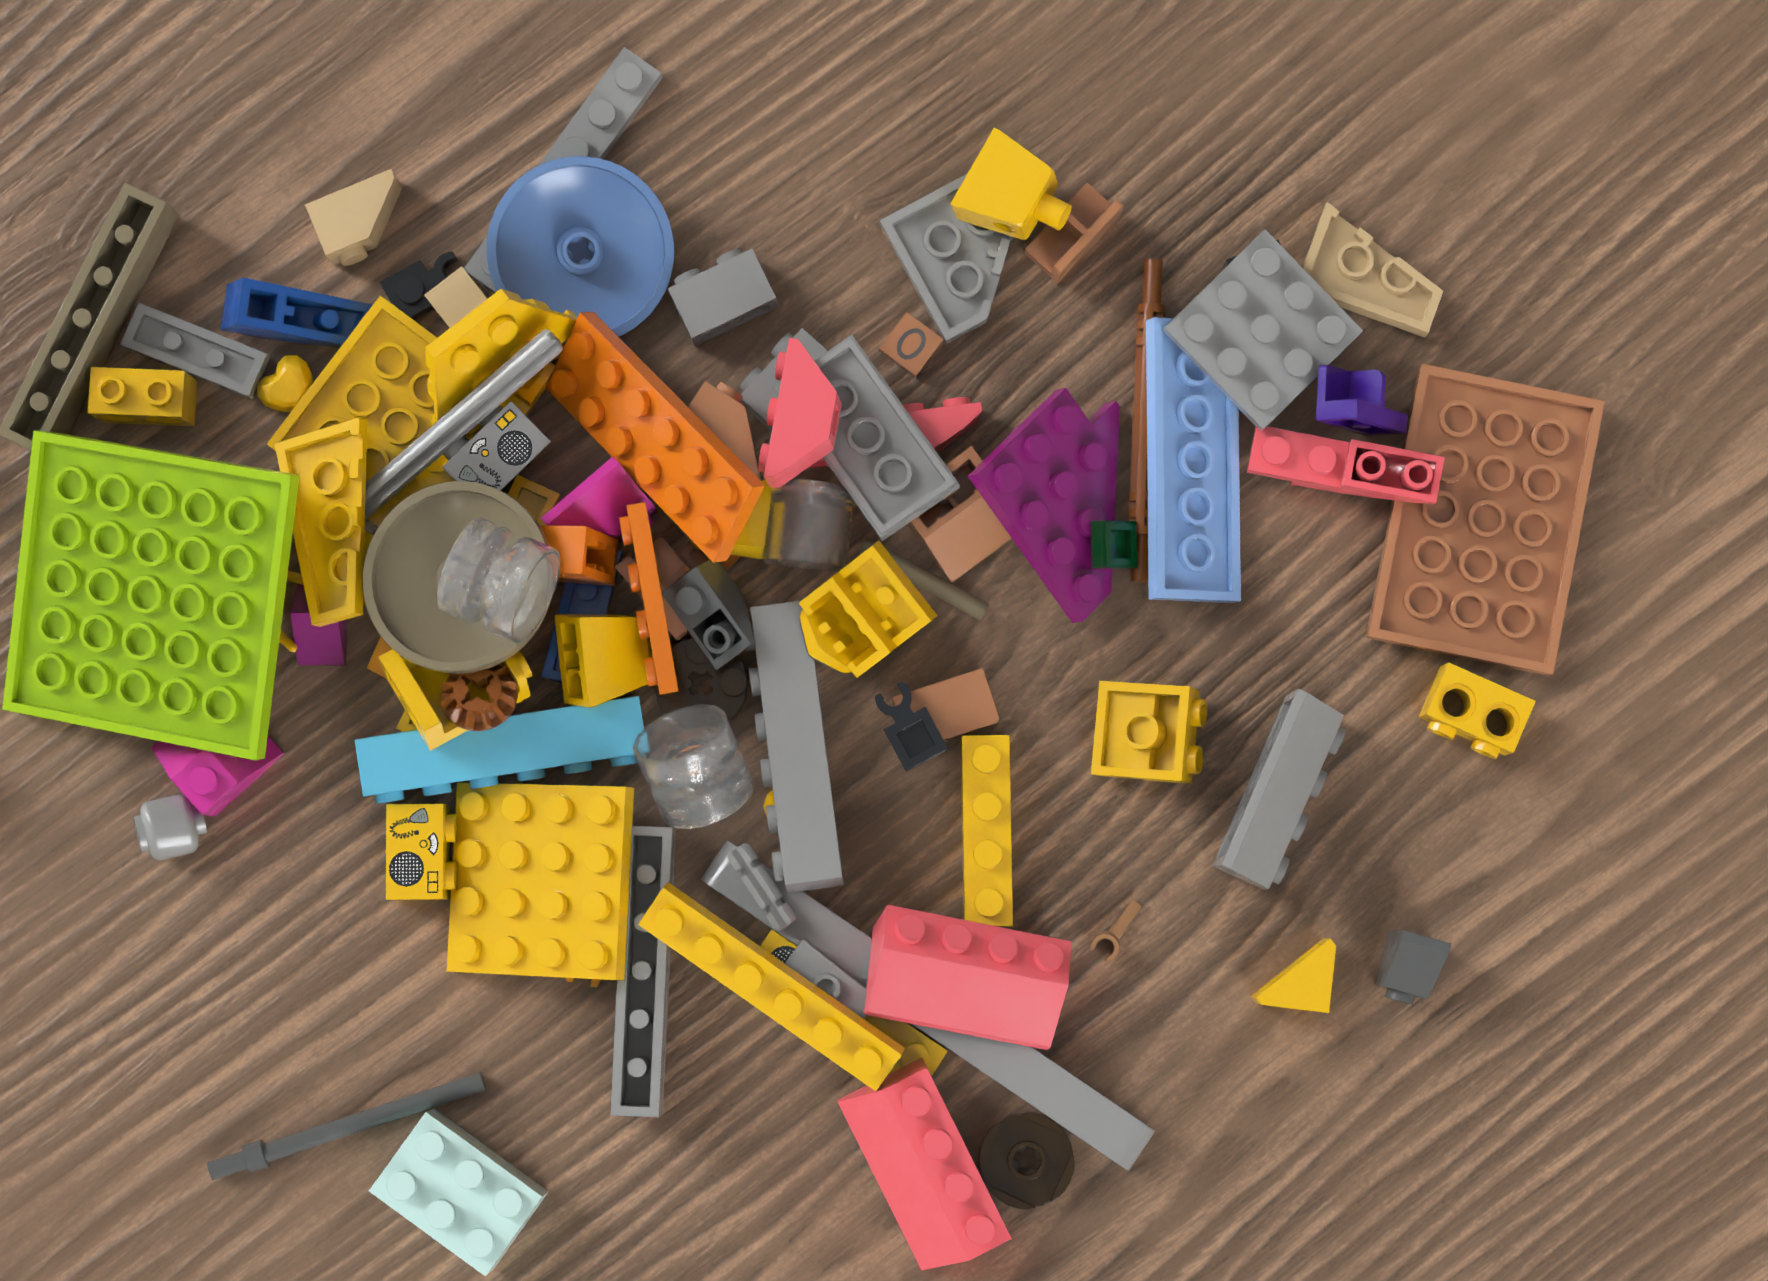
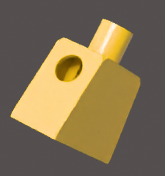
[950,128,1072,240]
[554,614,653,708]

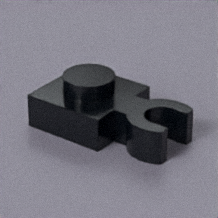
[380,252,458,320]
[875,682,948,772]

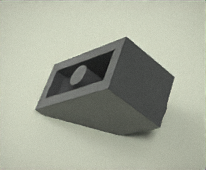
[1374,930,1451,1005]

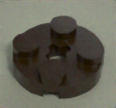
[654,638,748,731]
[979,1112,1075,1209]

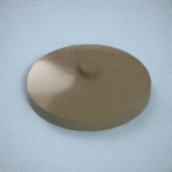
[363,481,554,674]

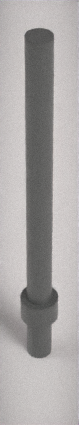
[207,1072,487,1180]

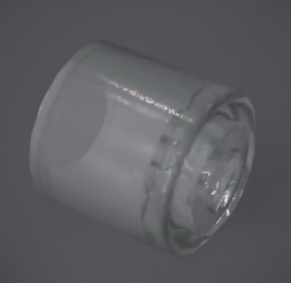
[762,479,853,572]

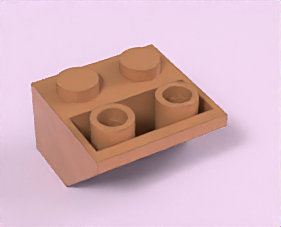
[907,446,1012,584]

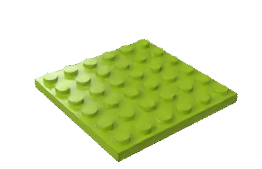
[2,430,300,761]

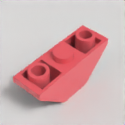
[758,338,842,488]

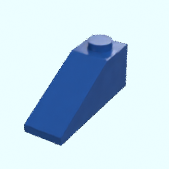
[221,277,373,348]

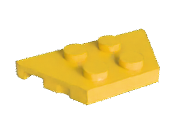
[425,289,577,425]

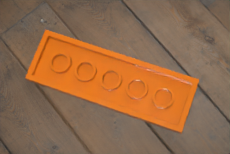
[546,311,765,563]

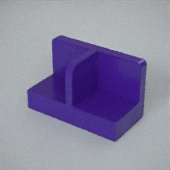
[1316,365,1407,436]

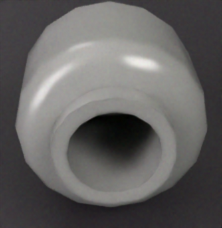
[133,794,207,861]

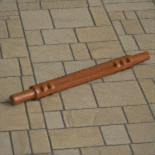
[1129,259,1165,583]

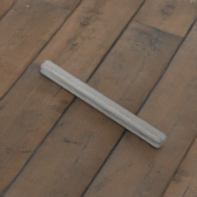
[365,329,563,521]

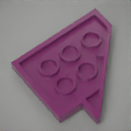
[968,388,1120,623]

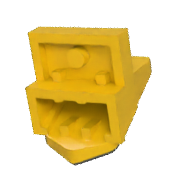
[799,541,938,678]

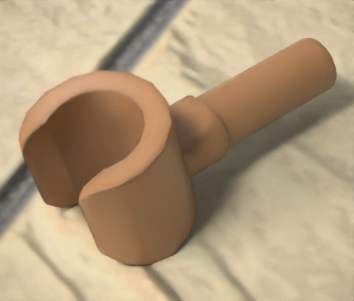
[1091,900,1142,962]

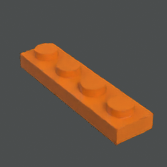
[619,502,678,695]

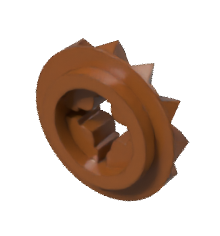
[441,665,518,731]

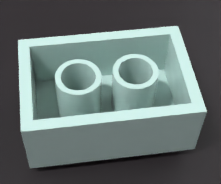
[369,1108,549,1276]

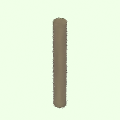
[858,538,989,621]

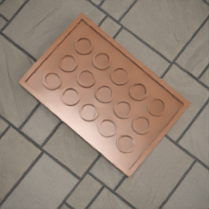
[1366,364,1605,676]

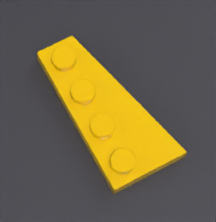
[275,418,367,627]

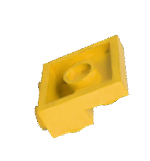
[1091,681,1207,784]

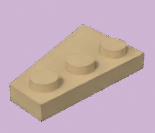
[1302,202,1443,338]

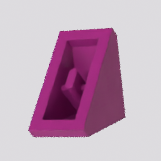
[290,572,348,666]

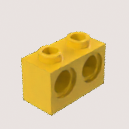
[88,367,197,426]
[1418,663,1536,759]

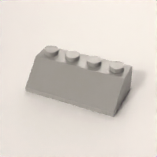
[1212,689,1346,890]

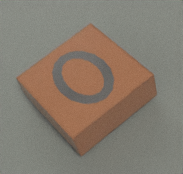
[879,312,944,378]

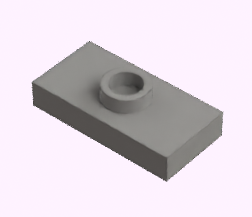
[785,939,866,1019]

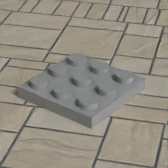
[1162,229,1363,431]

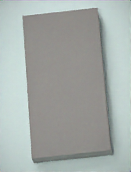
[775,335,960,541]

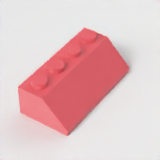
[864,905,1072,1050]
[837,1058,1012,1270]

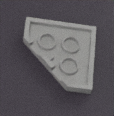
[880,173,1012,344]

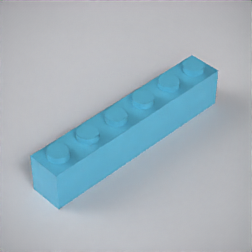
[354,695,647,803]

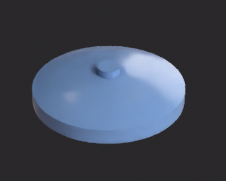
[486,156,674,343]

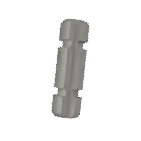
[728,843,796,931]

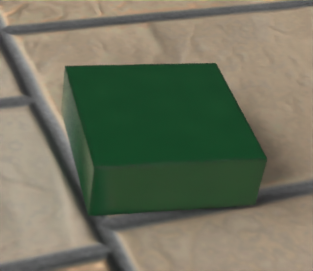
[1091,520,1138,569]

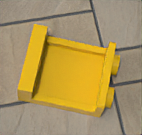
[379,649,532,751]

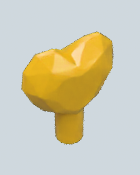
[257,355,314,412]

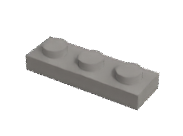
[120,302,270,399]

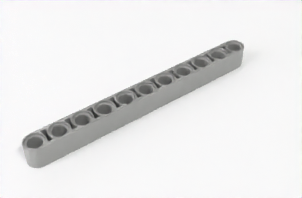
[700,840,1155,1171]

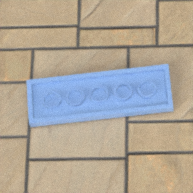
[1146,317,1241,603]

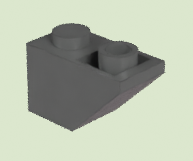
[662,560,755,670]

